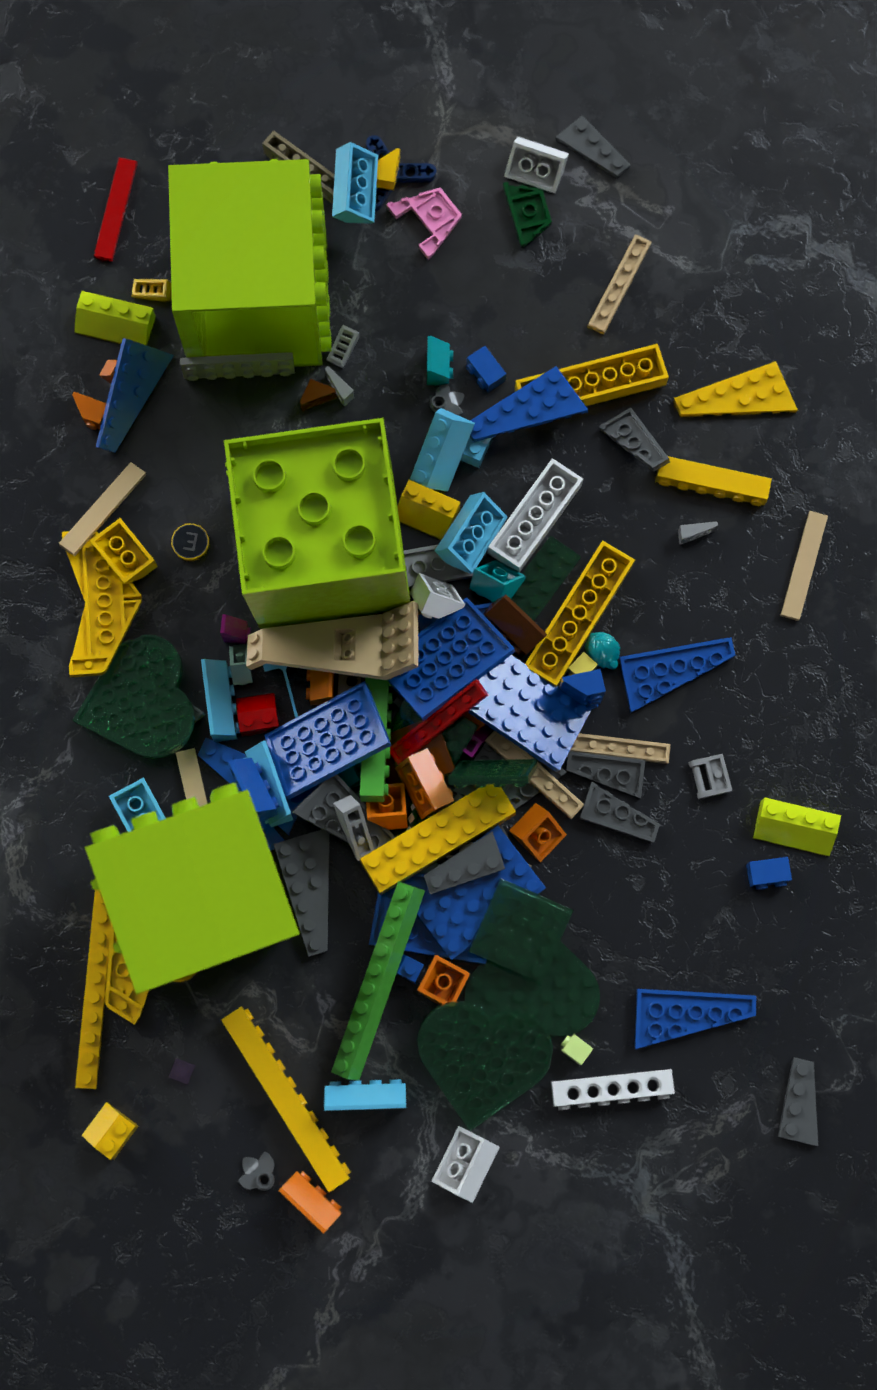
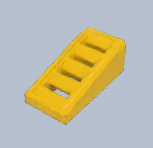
[131,279,172,301]

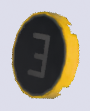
[172,524,209,561]

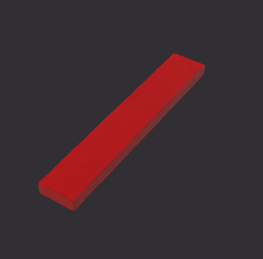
[94,158,137,262]
[390,679,489,765]

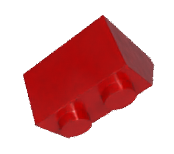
[236,693,279,737]

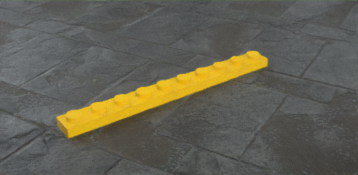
[75,890,111,1089]

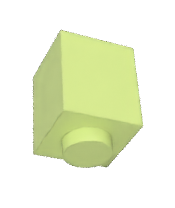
[561,1034,593,1065]

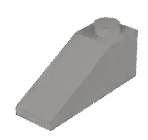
[333,795,374,861]

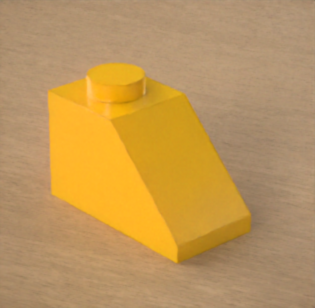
[376,148,400,190]

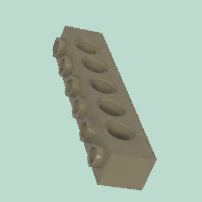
[262,131,335,204]

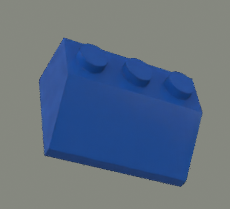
[559,669,606,709]
[228,758,279,823]

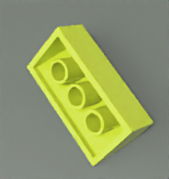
[74,291,156,345]
[753,798,841,856]

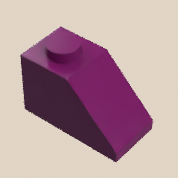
[220,614,251,644]

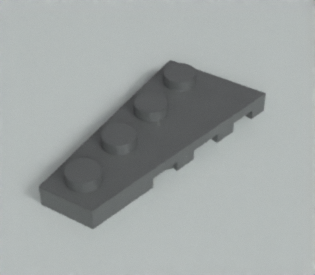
[599,408,670,472]

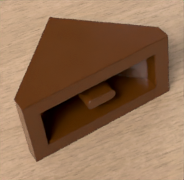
[300,379,337,411]

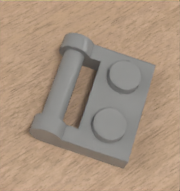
[688,754,732,800]

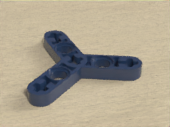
[366,135,436,211]

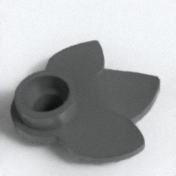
[430,384,465,416]
[238,1152,275,1191]

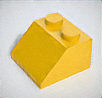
[82,1102,139,1160]

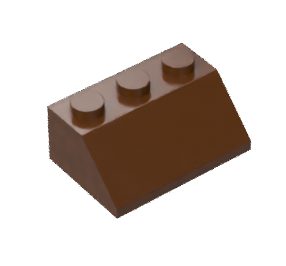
[483,594,547,657]

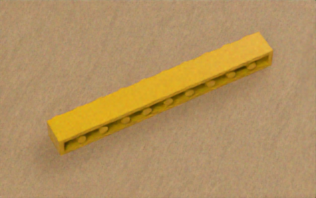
[221,1007,351,1192]

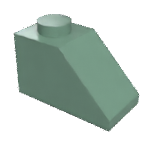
[229,644,253,685]

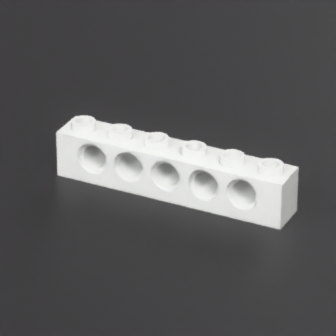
[551,1069,675,1110]

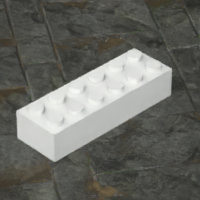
[488,458,583,572]

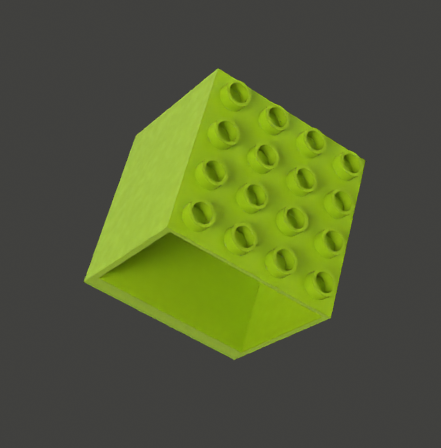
[168,159,332,367]
[224,418,411,630]
[85,783,299,994]

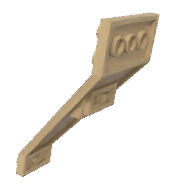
[246,600,418,680]

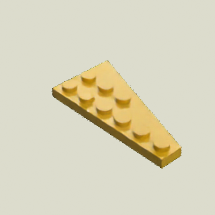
[673,361,798,417]

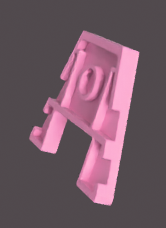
[386,188,462,260]

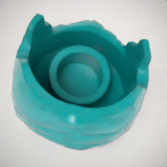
[585,632,621,669]

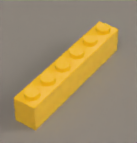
[655,456,772,506]

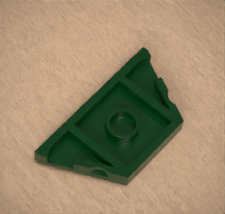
[503,182,552,248]

